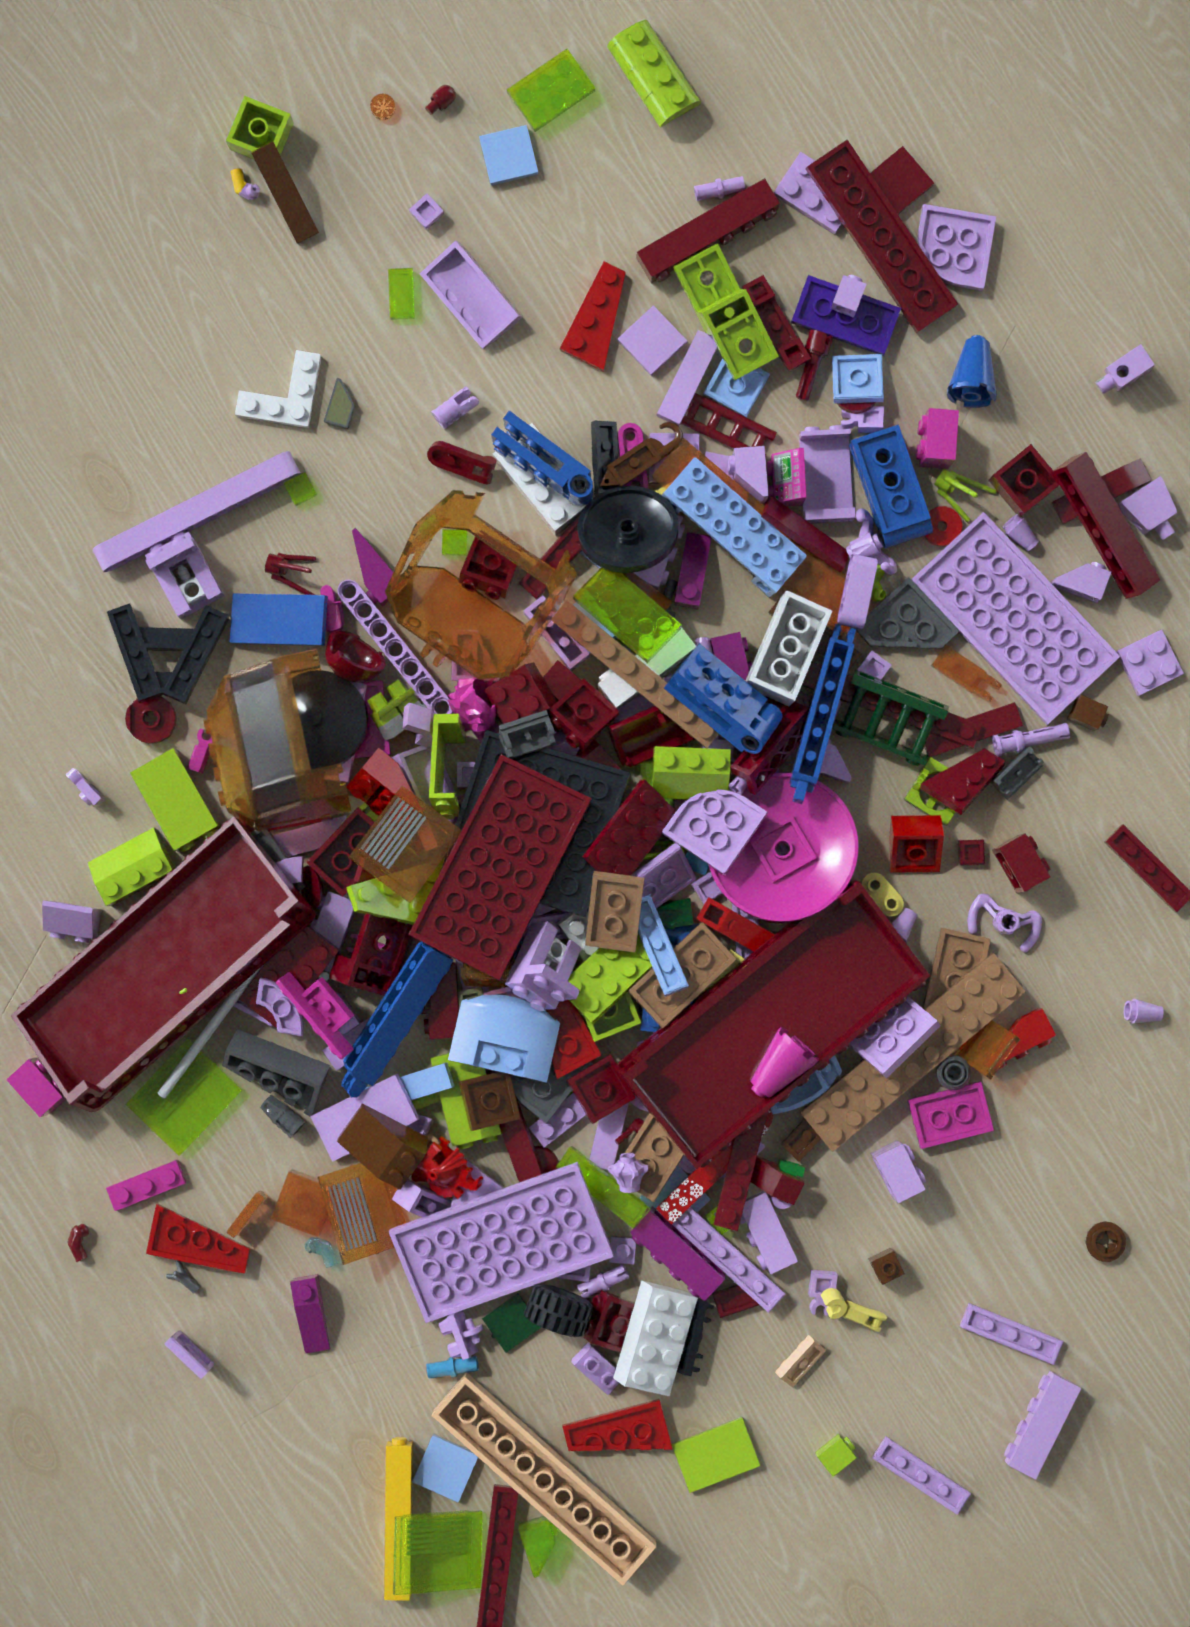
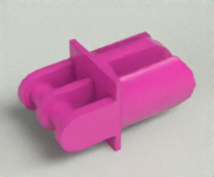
[320,585,345,634]

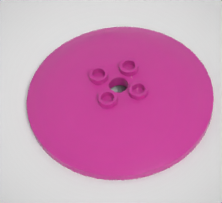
[709,773,858,922]

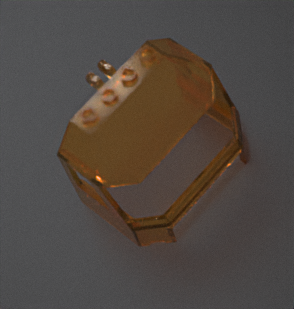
[385,490,577,679]

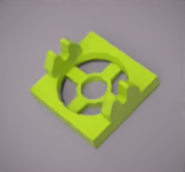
[904,757,956,826]

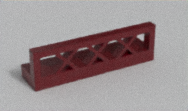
[730,702,809,795]

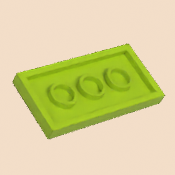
[568,934,652,1025]

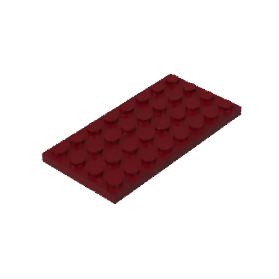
[408,754,592,981]

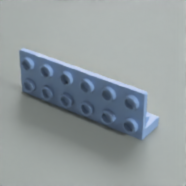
[662,458,806,597]

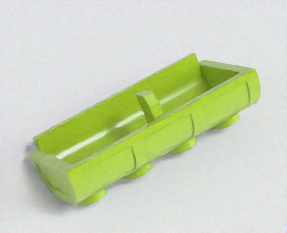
[607,19,701,128]

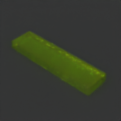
[556,1146,650,1229]

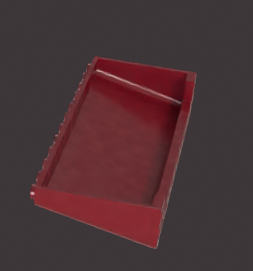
[11,816,316,1112]
[615,879,930,1169]

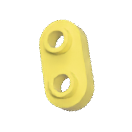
[861,873,904,916]

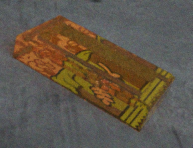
[227,1191,268,1238]

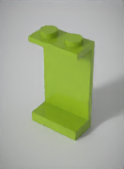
[429,714,466,820]
[130,748,221,853]
[430,1053,502,1149]

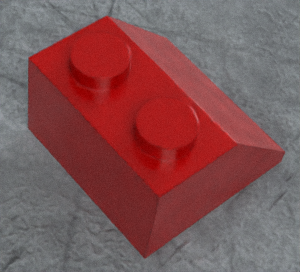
[889,815,944,873]

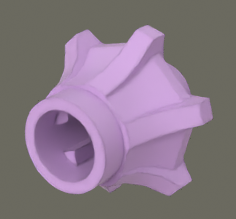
[608,1153,648,1193]

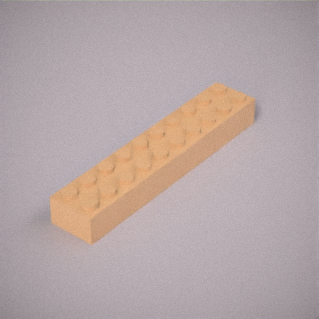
[431,1373,656,1586]

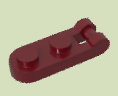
[427,441,497,485]

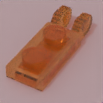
[931,644,1002,702]

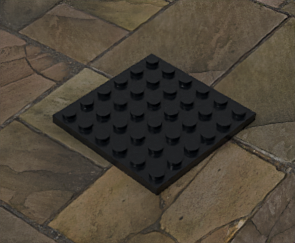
[441,730,630,918]

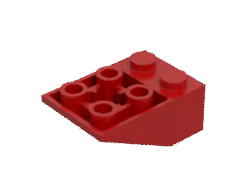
[346,748,423,834]

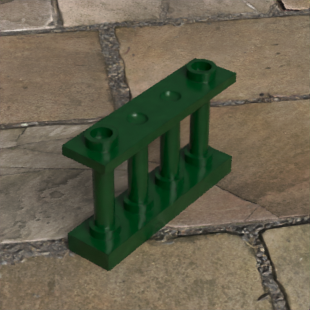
[832,669,949,766]

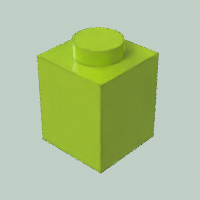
[815,1433,856,1477]

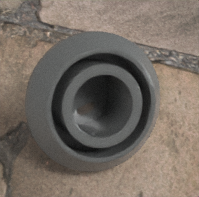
[937,1056,971,1090]

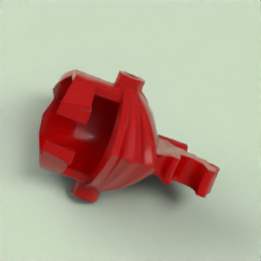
[411,1136,483,1199]

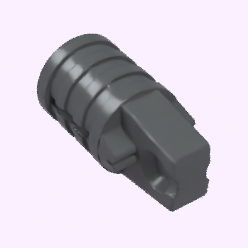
[260,1095,305,1139]

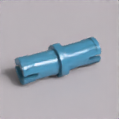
[426,1356,479,1379]

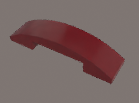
[742,275,811,371]
[1052,458,1151,524]

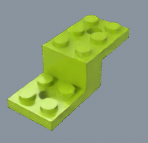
[673,244,779,380]

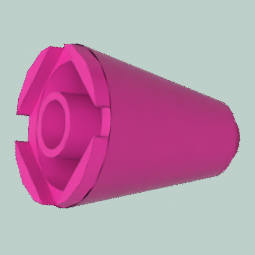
[751,1027,819,1098]

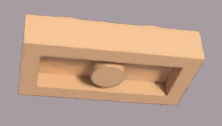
[775,1335,826,1388]

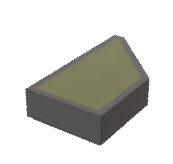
[324,378,355,430]

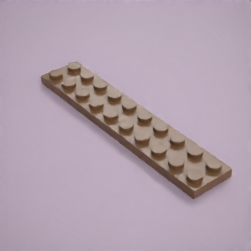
[800,953,1026,1152]

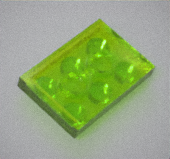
[507,48,595,132]

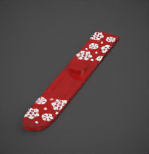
[656,1112,773,1225]

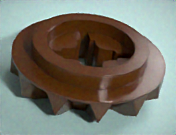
[1085,1221,1126,1262]

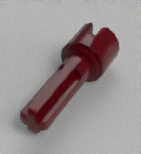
[796,330,833,401]

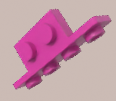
[276,972,355,1060]

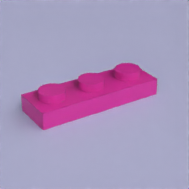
[106,1159,186,1211]

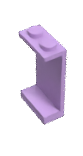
[799,425,856,524]

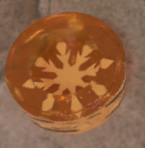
[370,93,395,120]

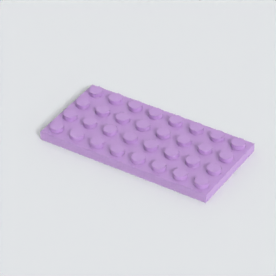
[911,512,1120,725]
[389,1162,614,1323]

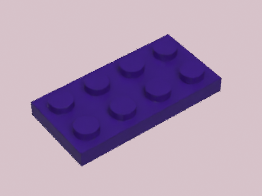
[791,275,901,356]

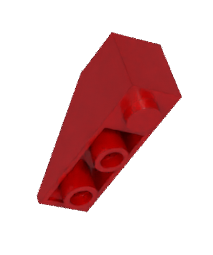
[696,897,775,951]
[984,1008,1056,1071]

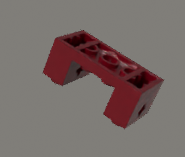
[329,882,413,996]

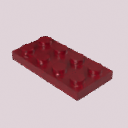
[583,780,676,876]
[239,925,340,1028]

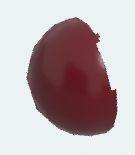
[325,630,386,683]

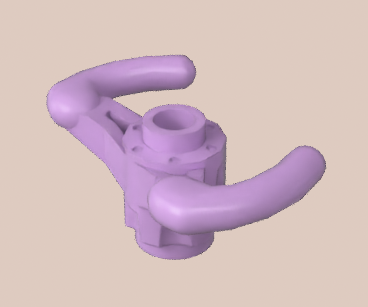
[846,508,897,576]
[967,894,1042,952]

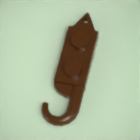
[600,422,683,487]

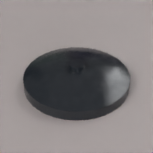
[578,486,678,573]
[268,670,368,771]

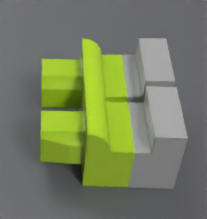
[367,679,428,741]

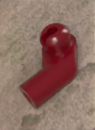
[67,1224,89,1262]

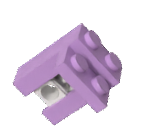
[145,532,225,619]
[505,922,582,1011]

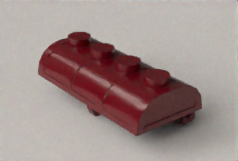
[608,706,696,768]

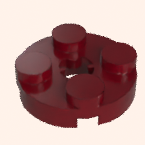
[125,696,177,744]

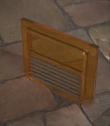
[348,786,462,903]
[317,1163,406,1265]

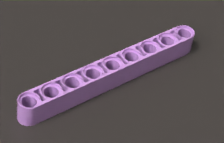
[92,451,301,572]

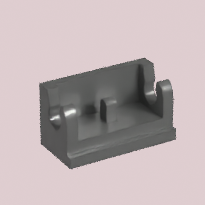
[499,710,556,759]
[990,746,1044,800]

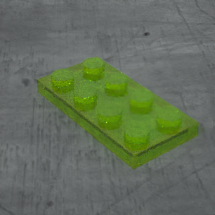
[573,567,682,663]

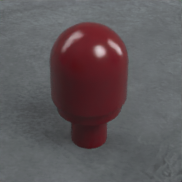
[425,85,456,115]

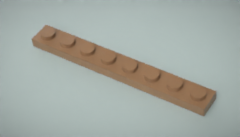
[551,600,719,748]

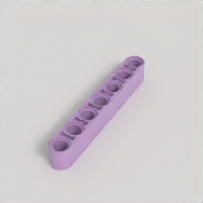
[337,580,453,714]

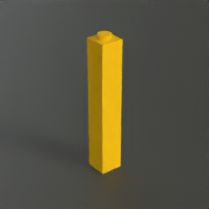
[384,1437,413,1601]

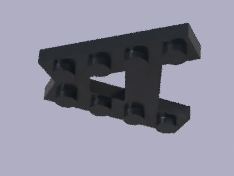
[107,603,230,705]

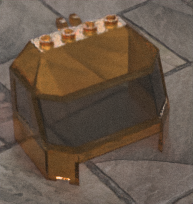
[203,649,352,831]

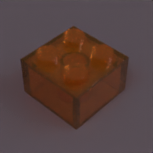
[271,1169,338,1237]

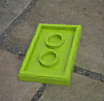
[672,1417,760,1493]

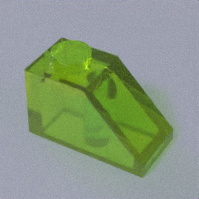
[519,1516,559,1578]

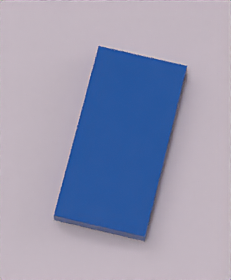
[230,593,328,646]

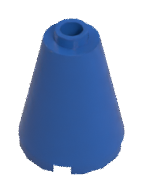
[947,335,997,408]

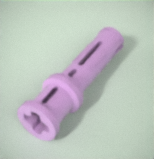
[992,723,1070,757]

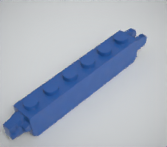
[789,623,856,804]
[341,942,454,1098]

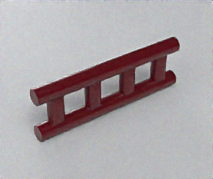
[680,393,777,457]

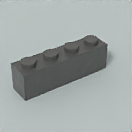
[222,1029,330,1116]

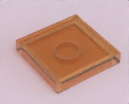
[955,1020,1020,1080]

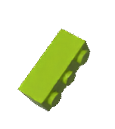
[652,746,731,799]
[88,827,176,907]

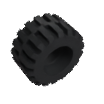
[524,1284,593,1337]

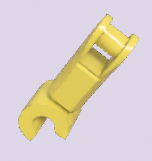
[821,1288,887,1332]

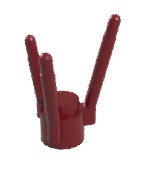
[265,552,316,595]

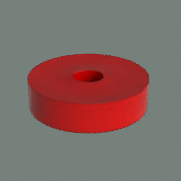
[924,506,962,547]

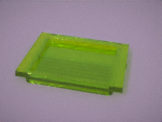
[125,1038,242,1156]
[393,1510,482,1595]

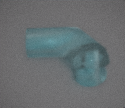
[304,1237,338,1268]

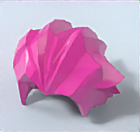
[447,677,496,737]

